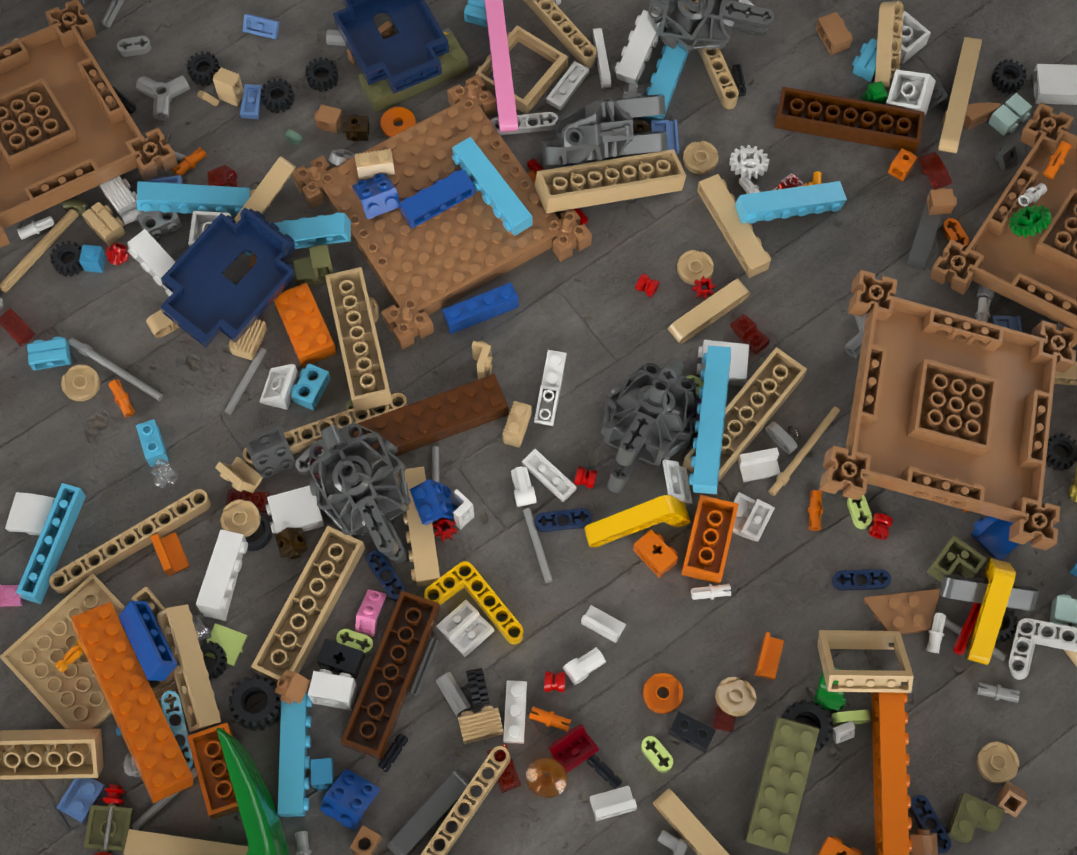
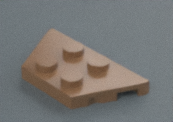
[863,589,940,634]

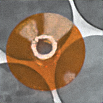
[526,758,567,798]

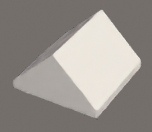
[259,364,299,410]

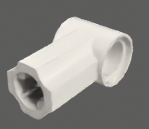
[511,466,537,507]
[563,648,606,685]

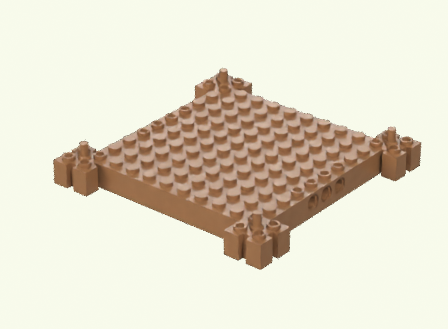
[0,0,178,248]
[292,74,592,350]
[930,103,1077,330]
[819,270,1077,550]

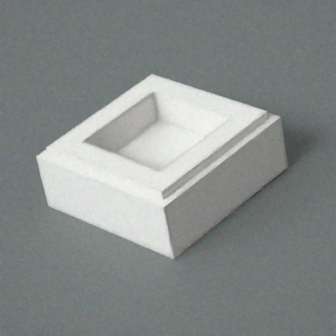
[833,721,855,744]

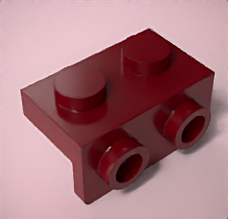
[548,724,599,774]

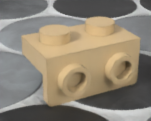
[472,341,493,379]
[215,457,263,493]

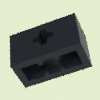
[317,638,365,679]
[668,711,716,753]

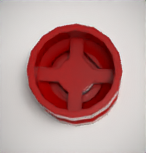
[635,273,660,298]
[574,466,598,489]
[868,513,893,540]
[544,671,565,693]

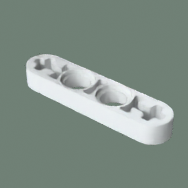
[592,28,611,89]
[490,112,558,135]

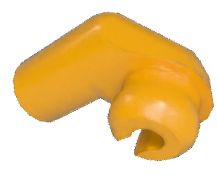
[804,171,822,186]

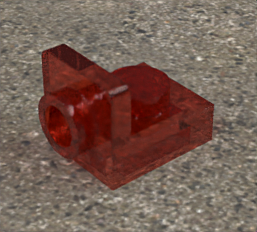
[207,165,238,187]

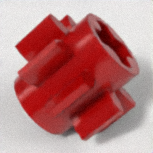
[105,242,129,265]
[692,276,716,300]
[433,518,457,542]

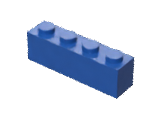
[399,169,475,229]
[442,282,519,335]
[118,600,178,681]

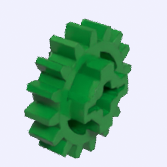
[1009,204,1052,238]

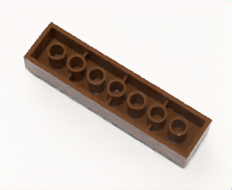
[774,87,924,153]
[353,374,509,456]
[341,590,441,760]

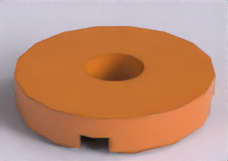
[380,107,416,138]
[642,673,683,714]

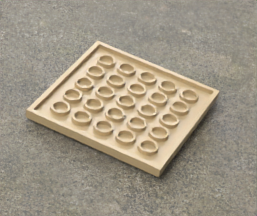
[0,573,148,729]

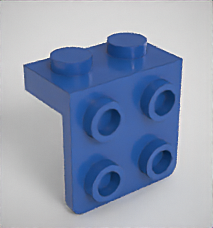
[352,173,400,219]
[409,479,457,525]
[971,516,1020,561]
[320,769,380,831]

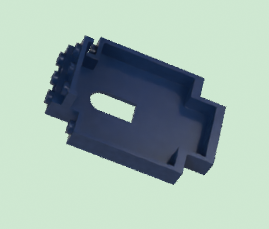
[333,0,449,94]
[160,207,295,348]

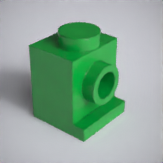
[861,81,888,105]

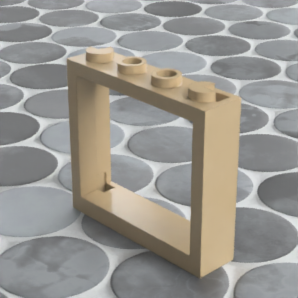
[475,25,568,114]
[817,630,914,693]

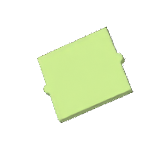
[205,623,247,666]

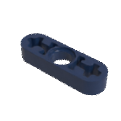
[535,508,592,532]
[366,550,406,602]
[832,570,891,591]
[909,795,951,854]

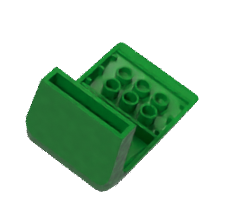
[217,728,290,855]

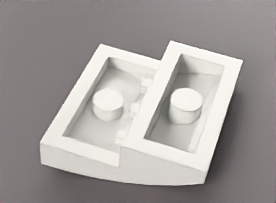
[662,459,693,506]
[5,492,55,536]
[733,492,775,542]
[436,600,494,657]

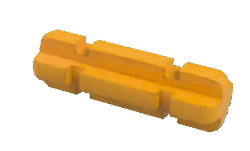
[55,640,83,673]

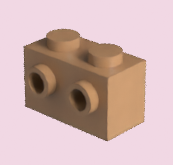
[815,12,853,55]

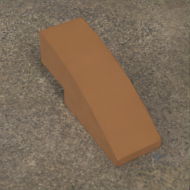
[941,102,1001,130]

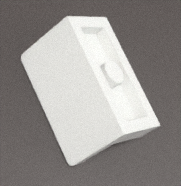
[737,448,780,482]
[453,489,474,530]
[581,605,626,643]
[590,786,637,821]

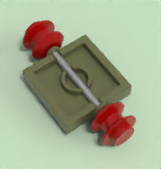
[83,785,134,855]

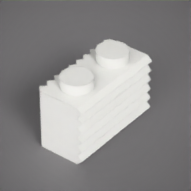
[100,176,137,219]

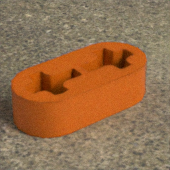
[942,218,969,250]

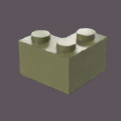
[293,245,334,286]
[927,535,987,583]
[946,793,1004,844]

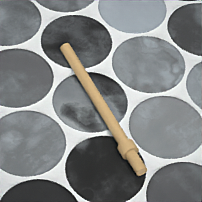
[769,406,840,496]

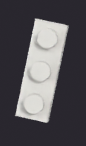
[546,61,589,111]
[522,449,577,502]
[503,681,527,744]

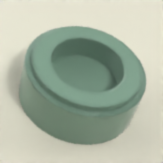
[284,129,303,145]

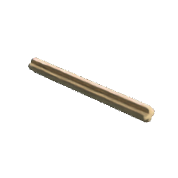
[0,209,79,293]

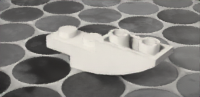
[534,350,567,426]

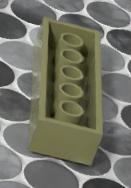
[358,32,469,114]
[745,716,819,854]

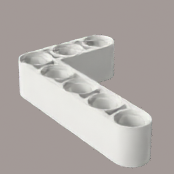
[1009,618,1077,680]

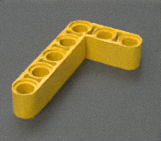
[584,495,691,547]
[967,558,1016,665]
[424,561,523,645]

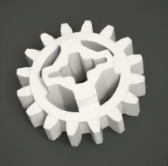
[729,145,769,180]

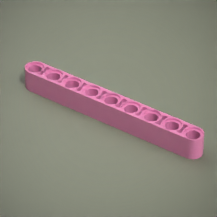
[485,0,518,133]

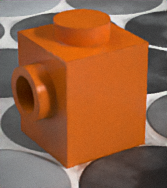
[888,148,917,181]

